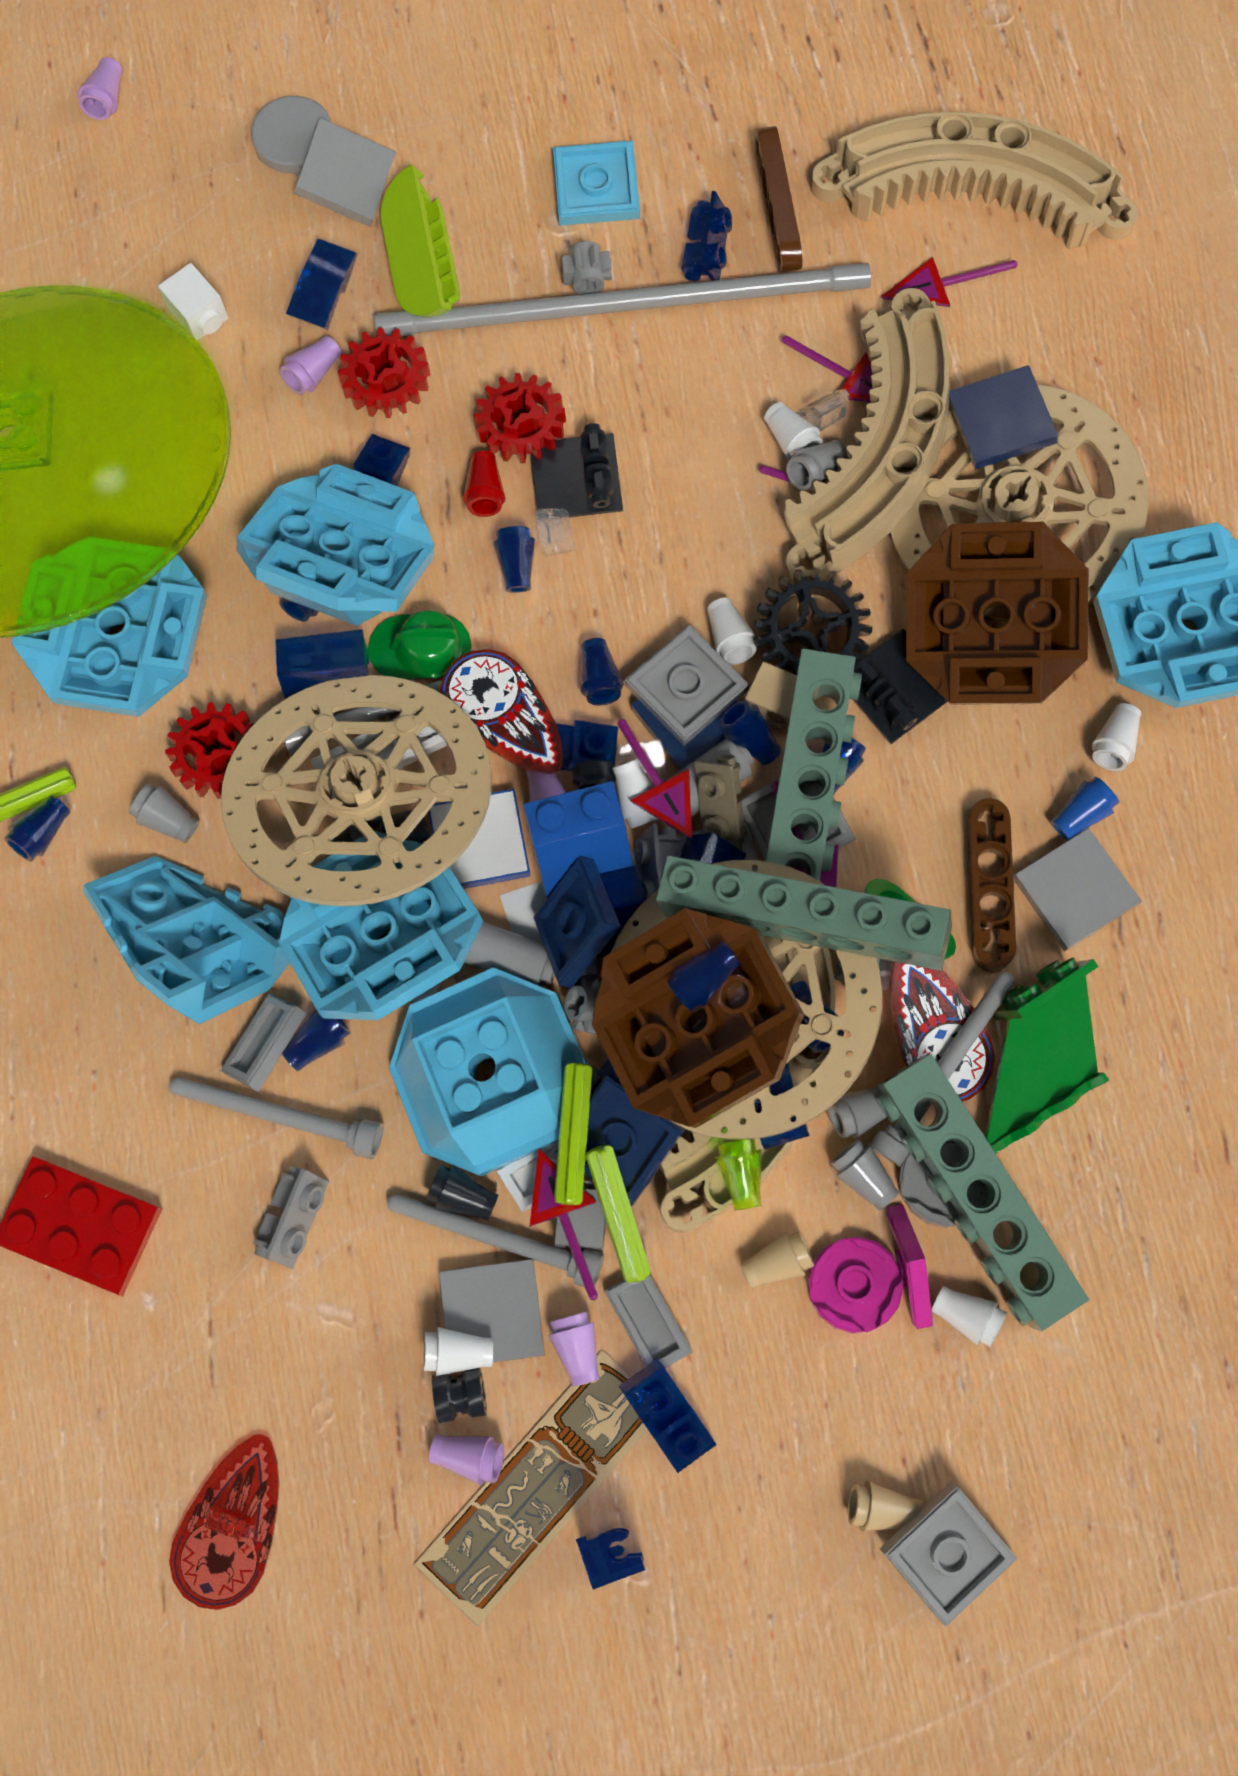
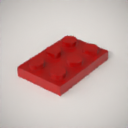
[0,1156,162,1297]

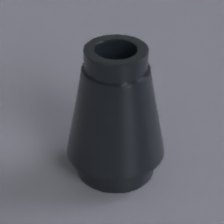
[426,1165,499,1220]

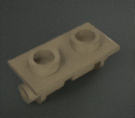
[694,754,747,852]

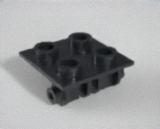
[531,423,623,521]
[853,629,947,744]

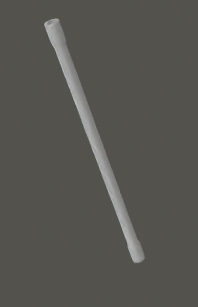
[375,263,871,337]

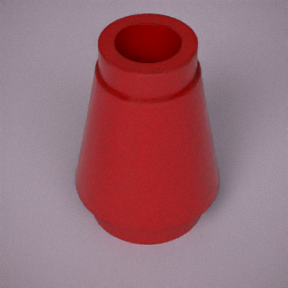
[463,450,506,517]

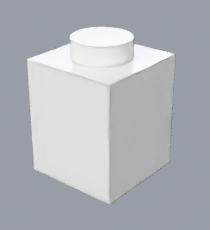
[158,263,229,342]

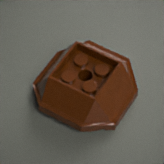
[906,521,1089,705]
[592,908,804,1128]

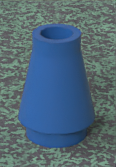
[1050,776,1119,841]

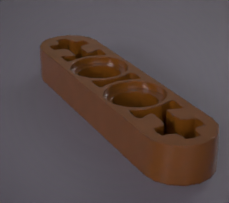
[755,126,803,272]
[967,798,1016,973]

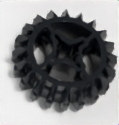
[753,568,872,675]

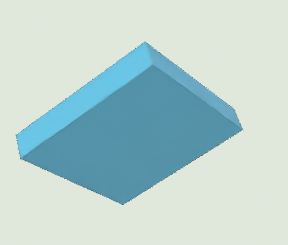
[553,140,640,226]

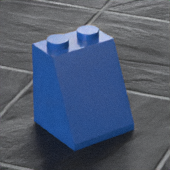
[523,781,639,905]

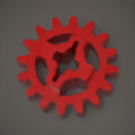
[338,327,431,418]
[474,373,566,464]
[165,702,255,799]

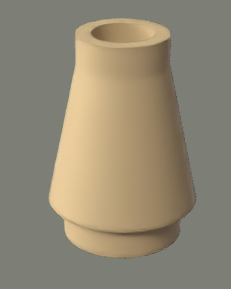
[741,1231,815,1289]
[847,1481,923,1531]

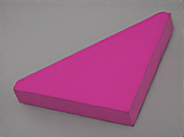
[885,1204,933,1329]

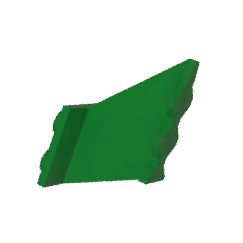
[985,957,1109,1154]

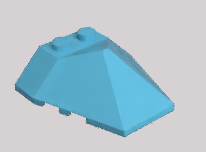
[83,856,290,1024]

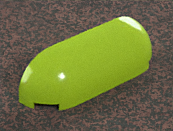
[381,164,460,318]

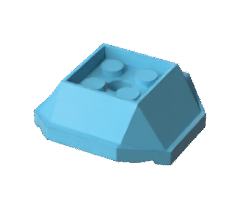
[237,464,434,626]
[1093,522,1238,708]
[11,537,207,717]
[279,831,483,1020]
[389,967,594,1176]

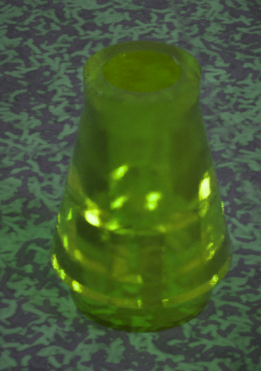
[715,1139,762,1210]

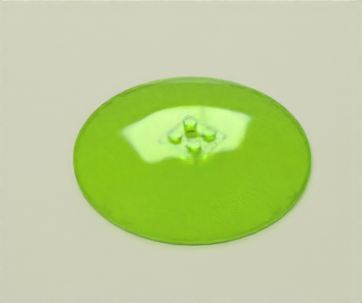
[0,285,231,638]

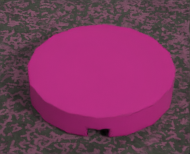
[808,1237,904,1334]

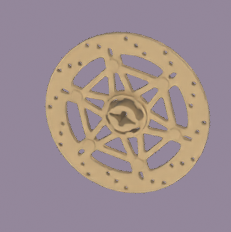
[890,384,1149,622]
[221,675,492,906]
[611,860,883,1140]

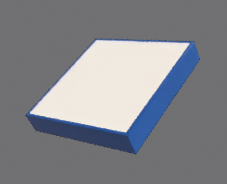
[428,789,531,889]

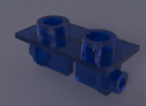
[681,191,733,281]

